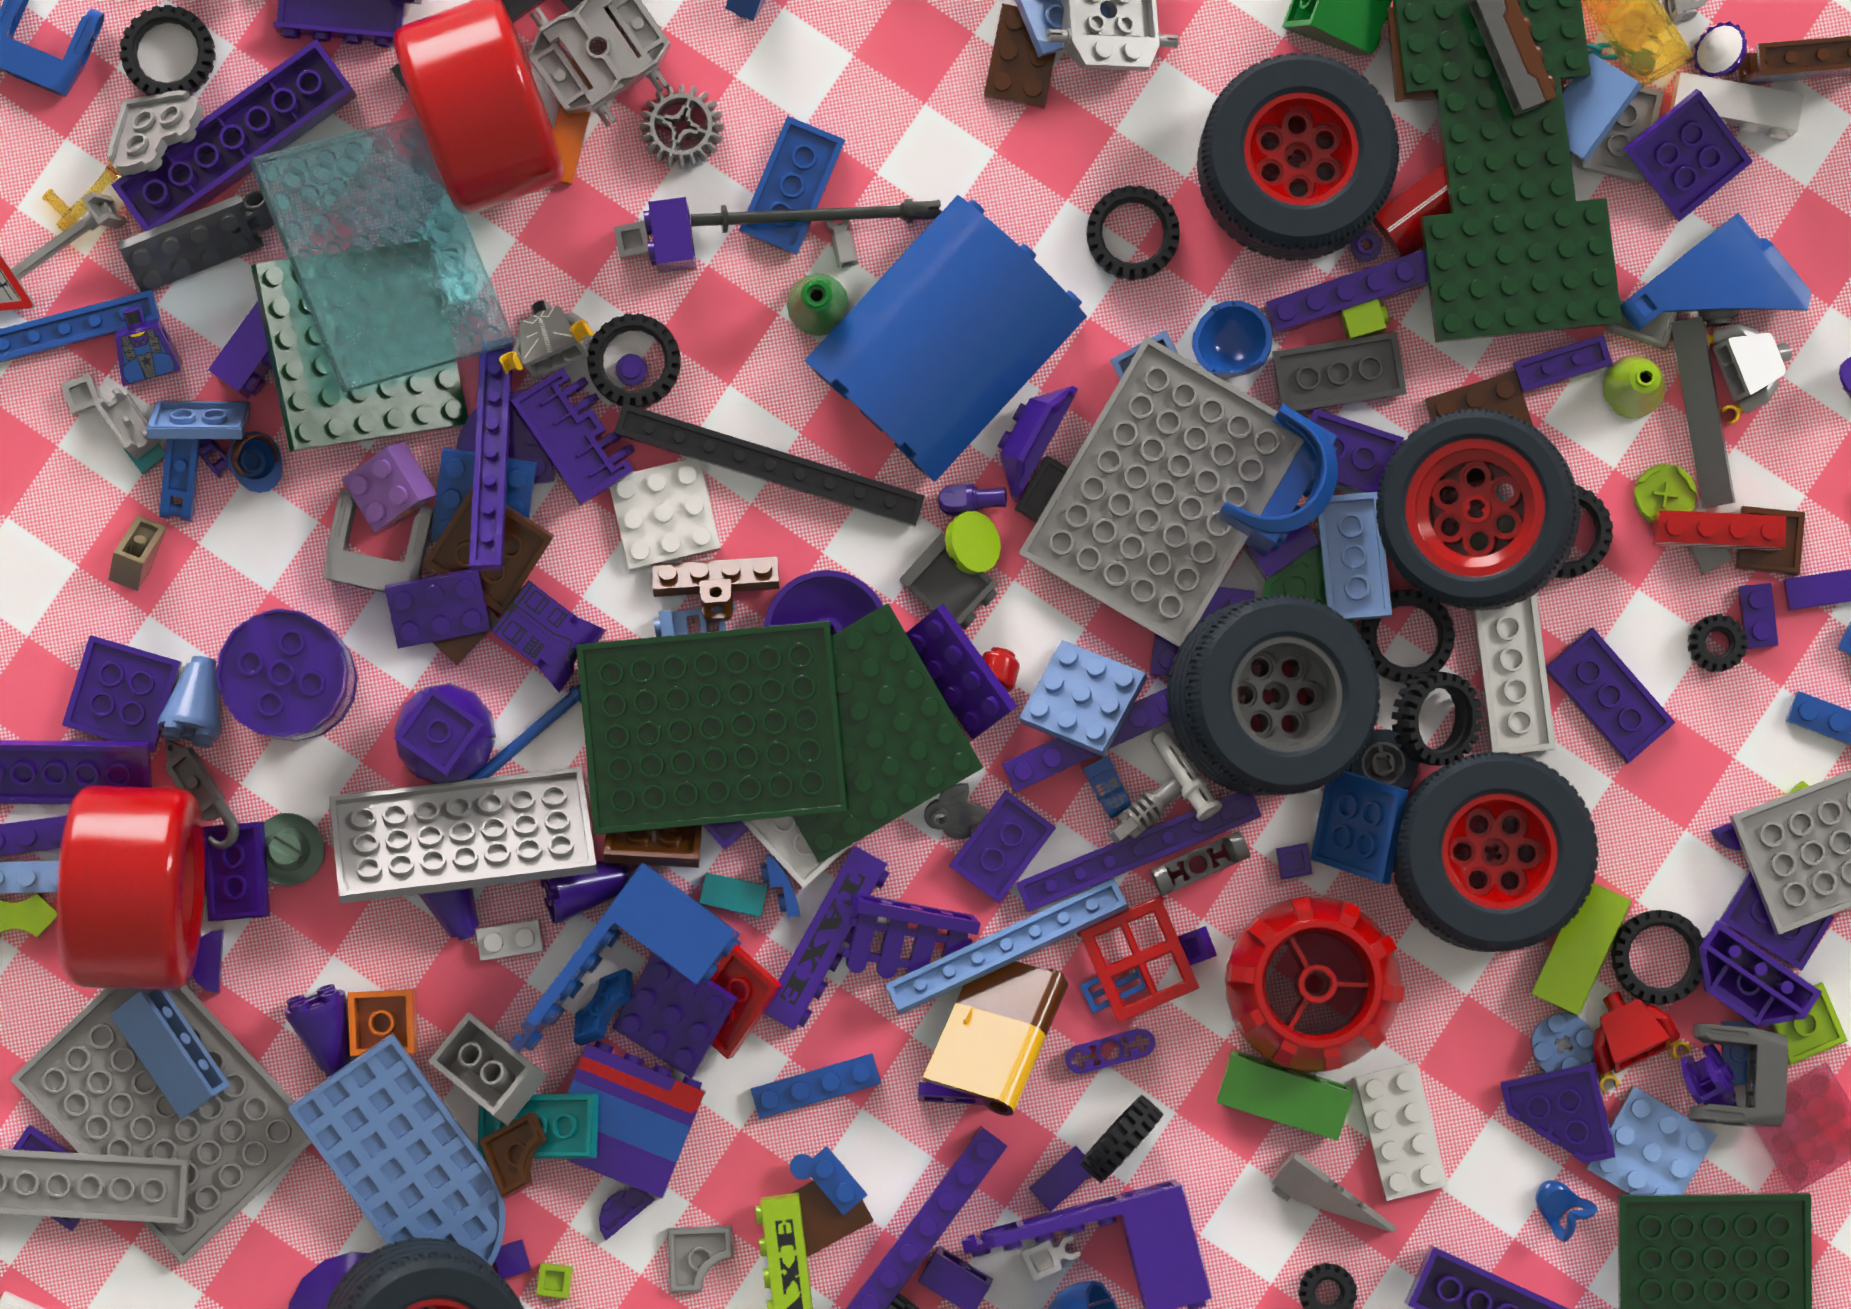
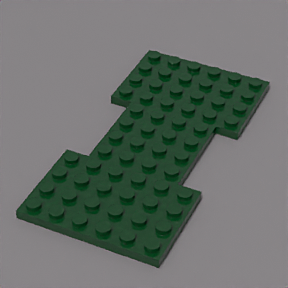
[1392,0,1622,343]

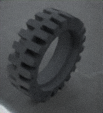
[120,5,216,95]
[1086,185,1180,281]
[587,313,681,407]
[1555,485,1613,578]
[1360,589,1455,683]
[1391,671,1482,766]
[1611,910,1704,1004]
[1079,1095,1163,1183]

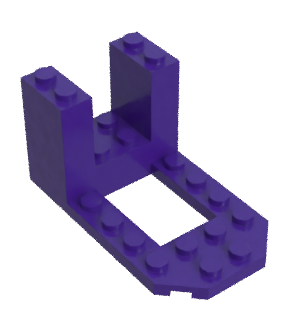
[961,1179,1212,1309]

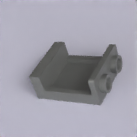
[899,533,998,630]

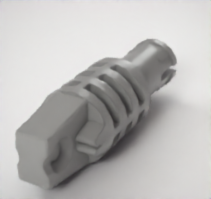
[1108,777,1182,844]

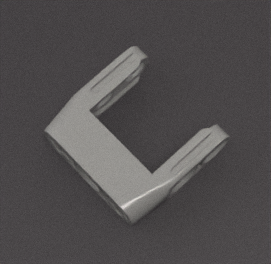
[324,488,434,593]

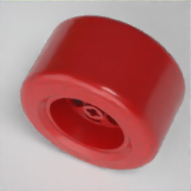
[393,0,564,215]
[57,786,206,991]

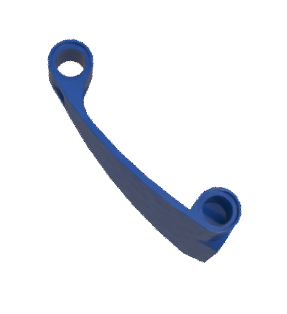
[1620,213,1811,331]

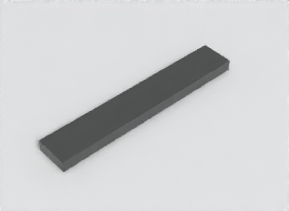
[1671,317,1736,508]

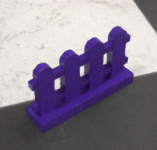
[841,893,981,979]

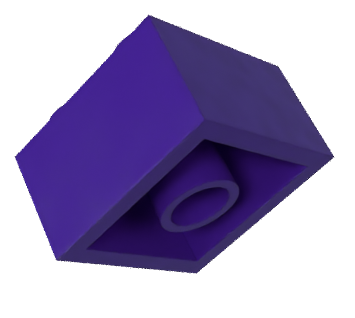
[643,197,697,273]

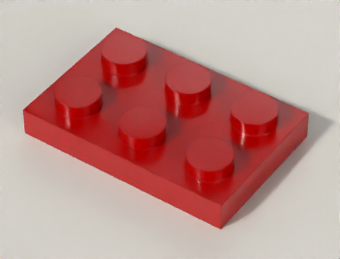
[710,945,783,1059]

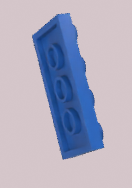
[739,116,845,256]

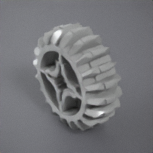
[639,84,724,170]

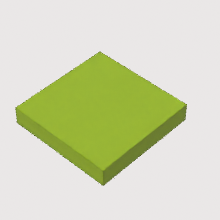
[1771,982,1848,1065]

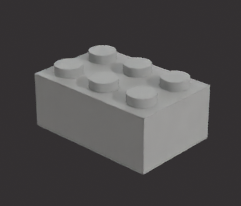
[428,1012,548,1126]

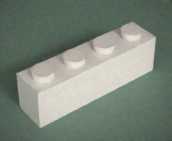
[1670,72,1804,139]

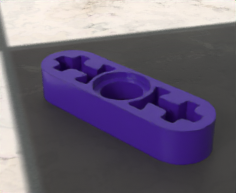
[1065,1028,1155,1074]

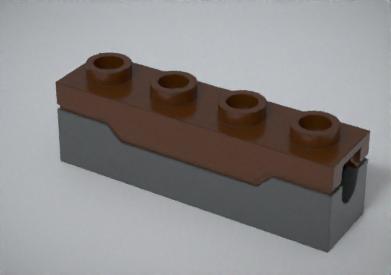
[1467,0,1557,116]

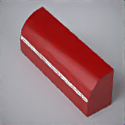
[1373,163,1450,257]

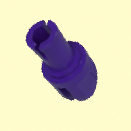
[937,483,1007,516]

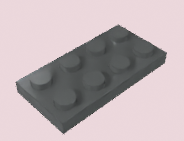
[1272,332,1407,412]

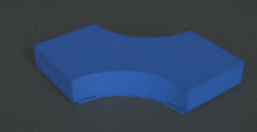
[574,968,633,1046]

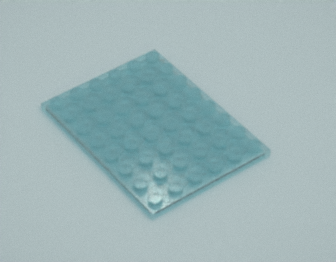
[250,116,515,393]

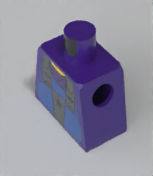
[115,306,182,386]

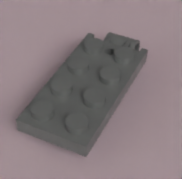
[118,191,277,292]

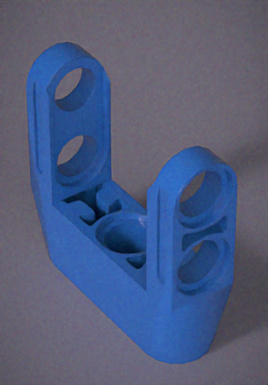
[0,0,105,97]

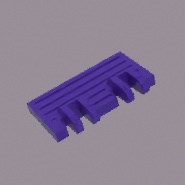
[510,368,635,506]

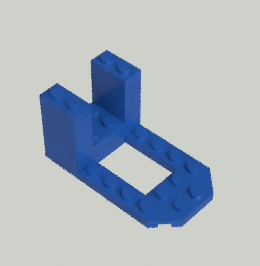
[509,863,741,1053]

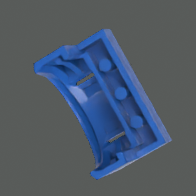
[1216,403,1338,556]

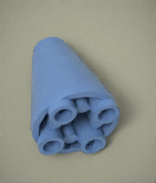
[157,656,221,748]

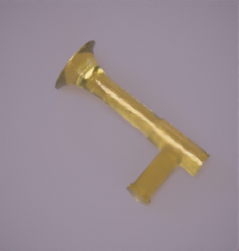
[42,154,122,231]

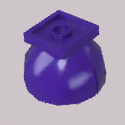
[394,683,496,784]

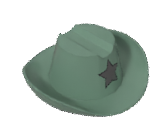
[264,813,324,886]

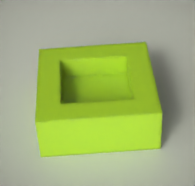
[536,1262,573,1299]

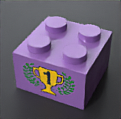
[341,441,437,533]

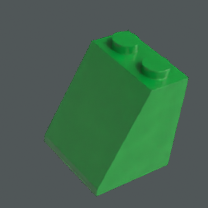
[1282,0,1392,56]

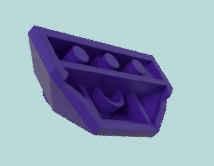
[997,386,1078,502]
[1699,920,1822,1027]

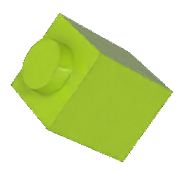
[1340,299,1390,340]

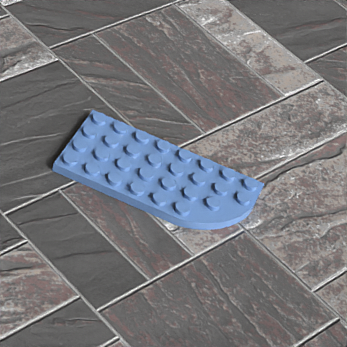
[287,1033,506,1266]

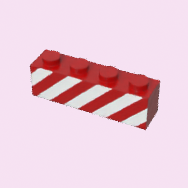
[1653,510,1786,551]

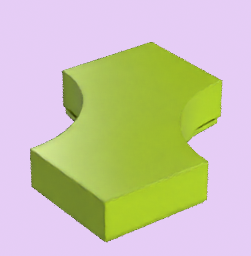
[0,893,57,938]

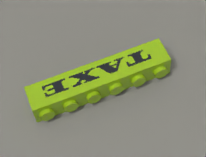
[755,1192,813,1309]

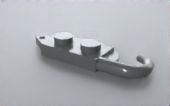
[164,740,239,849]

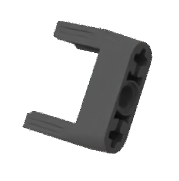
[1149,831,1251,897]
[1689,1023,1788,1127]

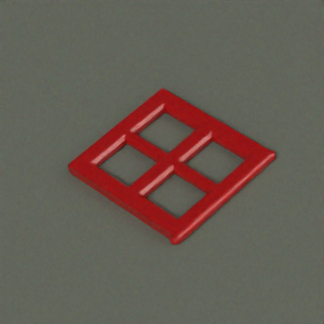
[1077,896,1200,1023]

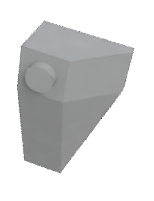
[1269,1150,1397,1233]

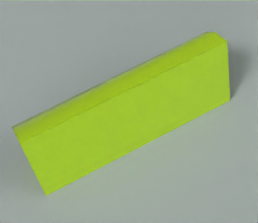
[1531,883,1632,1017]

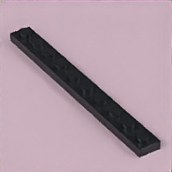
[614,403,925,527]

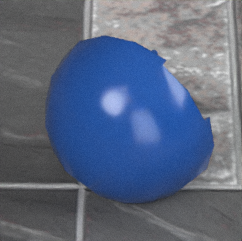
[1192,301,1272,378]

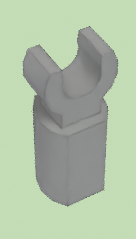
[826,220,858,269]

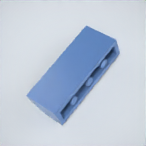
[110,989,231,1120]

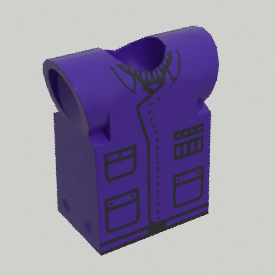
[490,580,607,692]

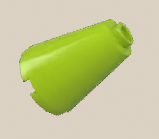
[1602,355,1666,418]

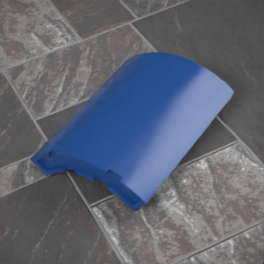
[804,195,1087,482]

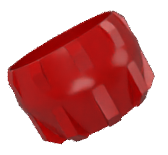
[1225,896,1405,1072]

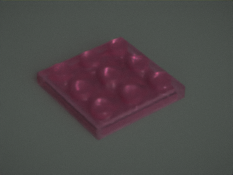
[1753,1062,1851,1193]

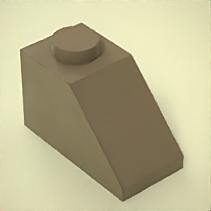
[108,515,167,591]

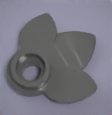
[924,783,988,839]

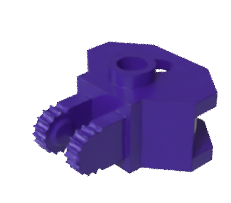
[1681,1044,1738,1107]

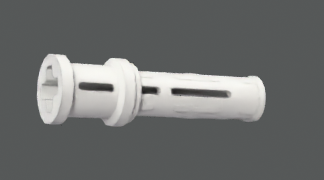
[1151,730,1222,821]

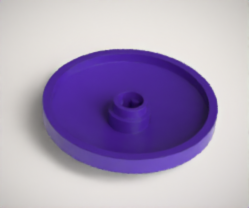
[764,570,884,636]

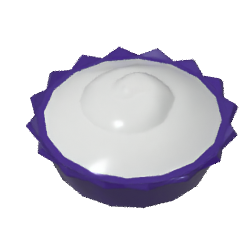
[1692,21,1747,77]

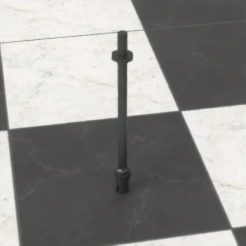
[691,198,941,233]

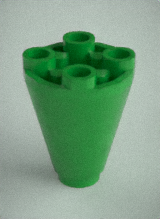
[787,273,849,336]

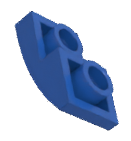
[761,856,801,918]

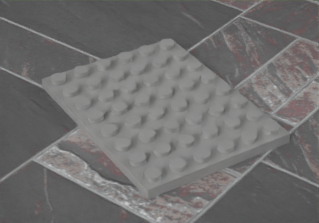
[1018,336,1304,647]
[10,985,312,1265]

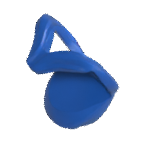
[1535,1180,1598,1242]

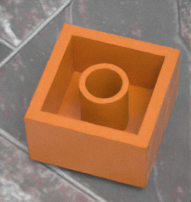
[348,989,418,1056]

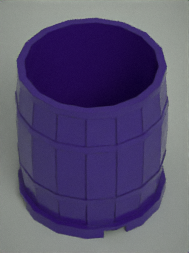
[216,608,358,741]

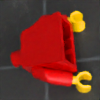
[1592,992,1691,1092]

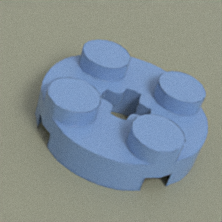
[1530,1013,1594,1072]

